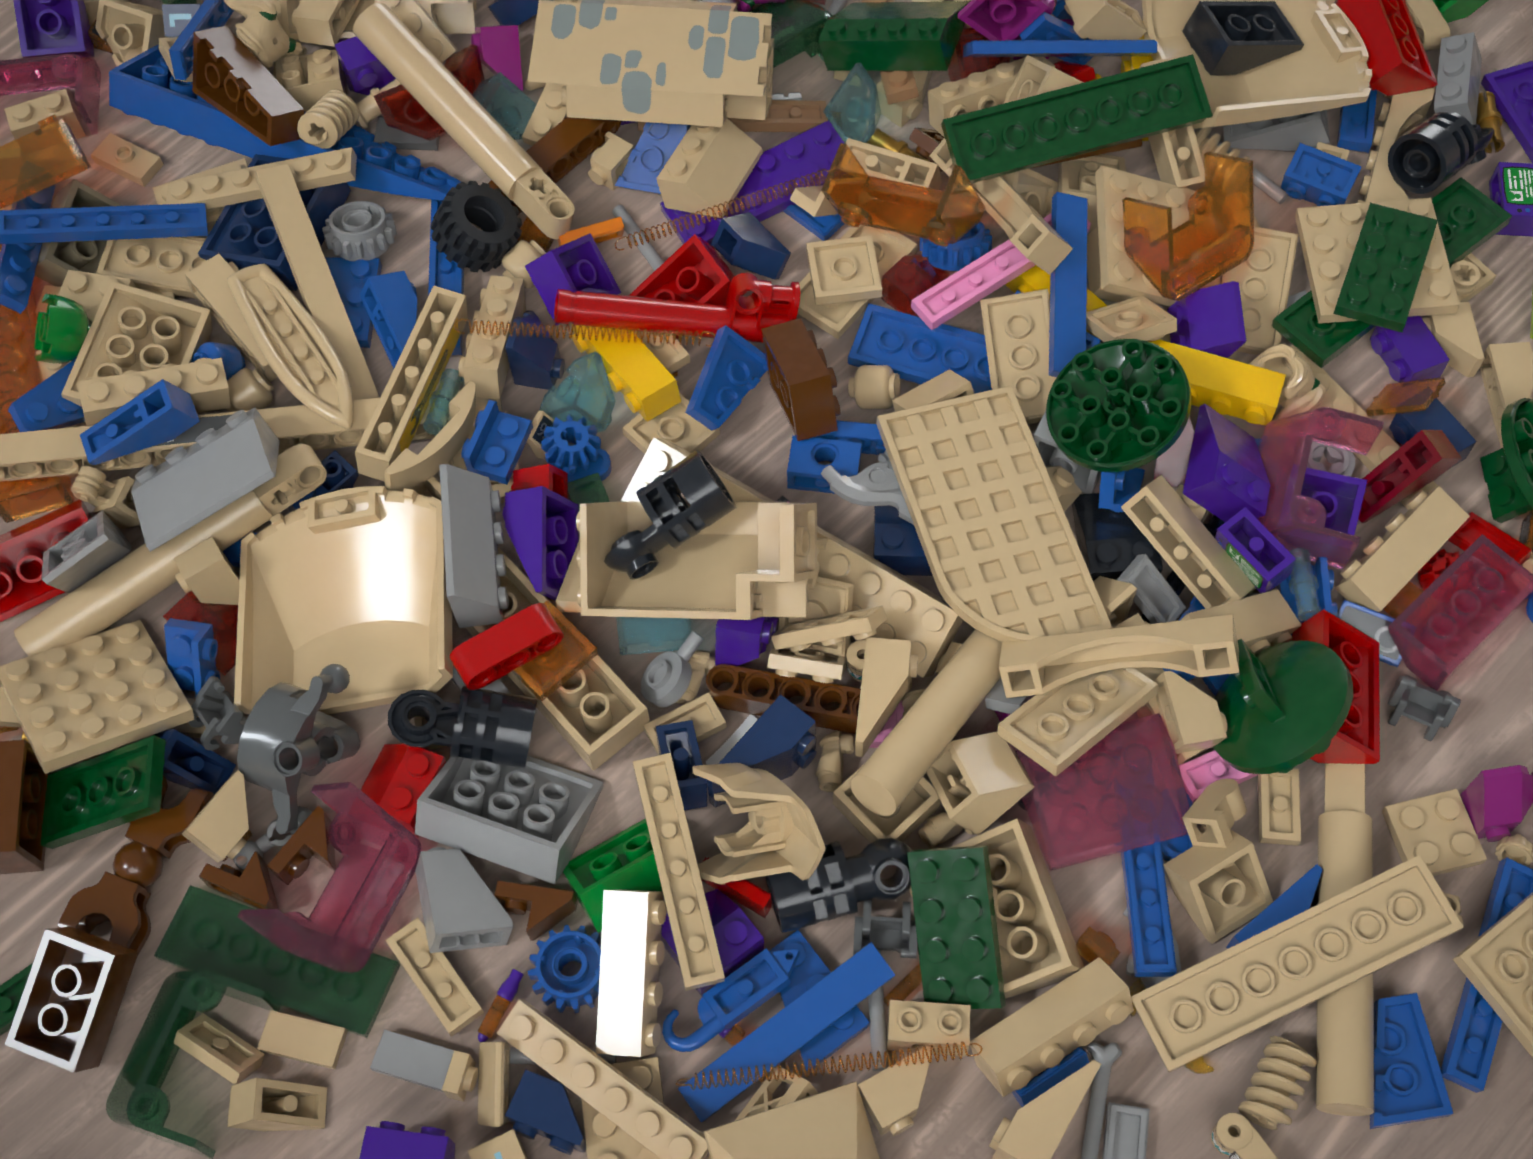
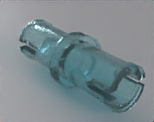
[423,368,464,435]
[1289,548,1321,622]

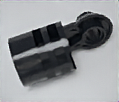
[1388,112,1494,194]
[604,450,736,580]
[388,686,538,769]
[765,838,912,933]

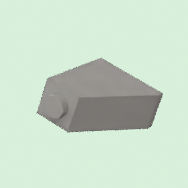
[415,847,513,953]

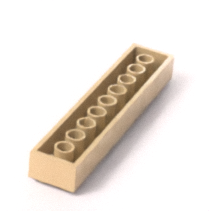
[621,437,964,678]
[411,476,650,771]

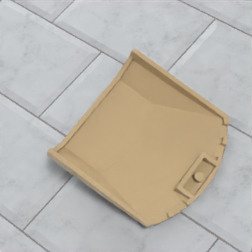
[1142,0,1372,129]
[234,486,453,715]

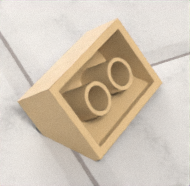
[656,118,763,218]

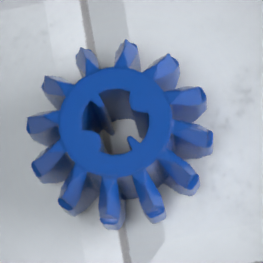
[541,414,601,475]

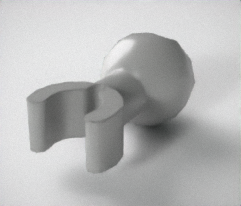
[233,819,292,870]

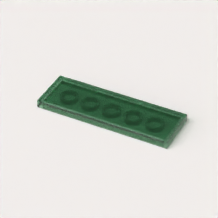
[154,885,400,1038]

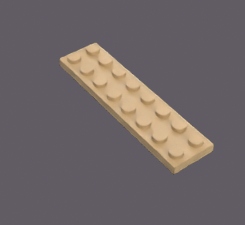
[1131,855,1463,1073]

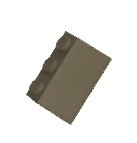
[34,179,122,287]

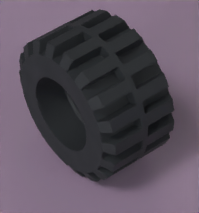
[431,181,522,272]

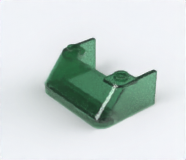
[106,971,281,1159]

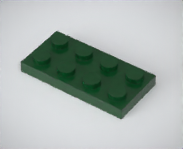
[1333,202,1438,332]
[40,735,166,849]
[907,845,1006,1009]

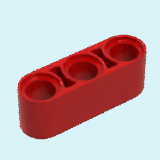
[450,603,564,690]

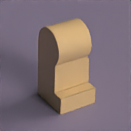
[1182,779,1247,848]

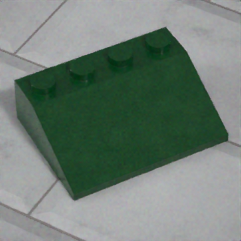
[818,1,970,71]

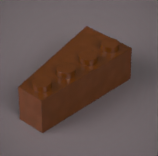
[192,26,304,147]

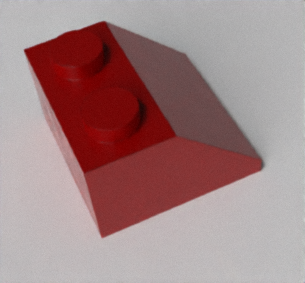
[350,744,446,838]

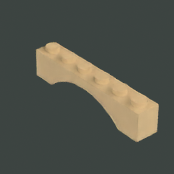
[1357,75,1437,203]
[930,138,1073,275]
[999,614,1239,698]

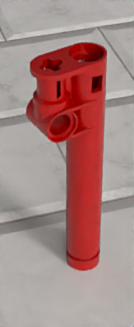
[554,273,801,343]

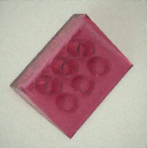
[1016,713,1190,871]

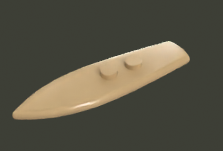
[227,264,353,429]

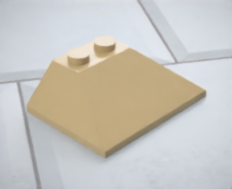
[703,1081,880,1159]

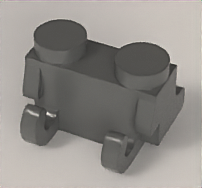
[1388,675,1461,741]
[188,676,247,751]
[853,899,917,959]

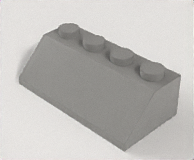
[439,464,508,628]

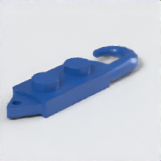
[662,948,800,1052]

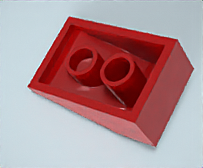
[628,234,747,339]

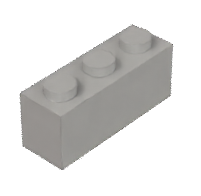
[1434,32,1482,124]

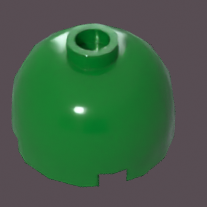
[34,293,91,364]

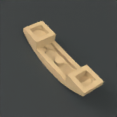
[384,381,476,491]

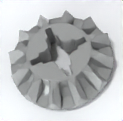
[1297,436,1355,477]

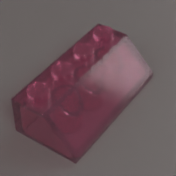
[1388,534,1533,691]

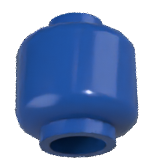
[191,342,246,380]

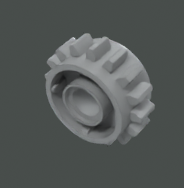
[322,201,397,261]

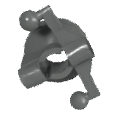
[237,664,360,835]

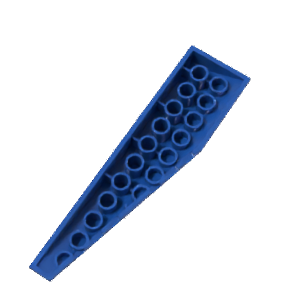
[109,44,461,201]

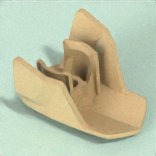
[693,763,826,885]

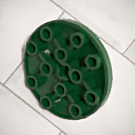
[1046,339,1192,472]
[1480,398,1533,523]
[1213,639,1353,774]

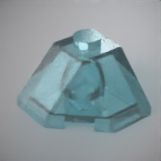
[823,63,881,143]
[473,72,537,140]
[539,351,616,433]

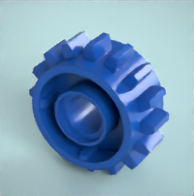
[920,215,992,271]
[528,925,601,1014]

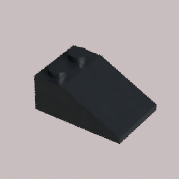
[1182,1,1304,76]
[1072,493,1163,581]

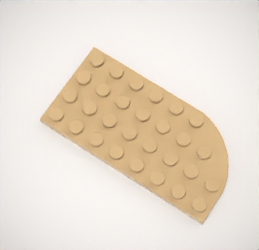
[876,386,1112,642]

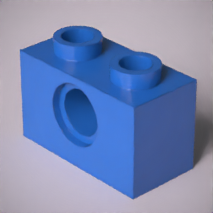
[787,435,862,494]

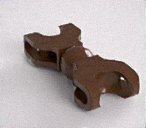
[57,775,214,955]

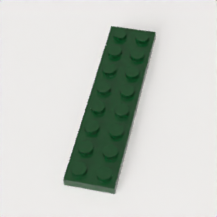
[941,54,1213,187]
[1272,177,1512,368]

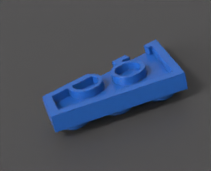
[769,930,870,1074]

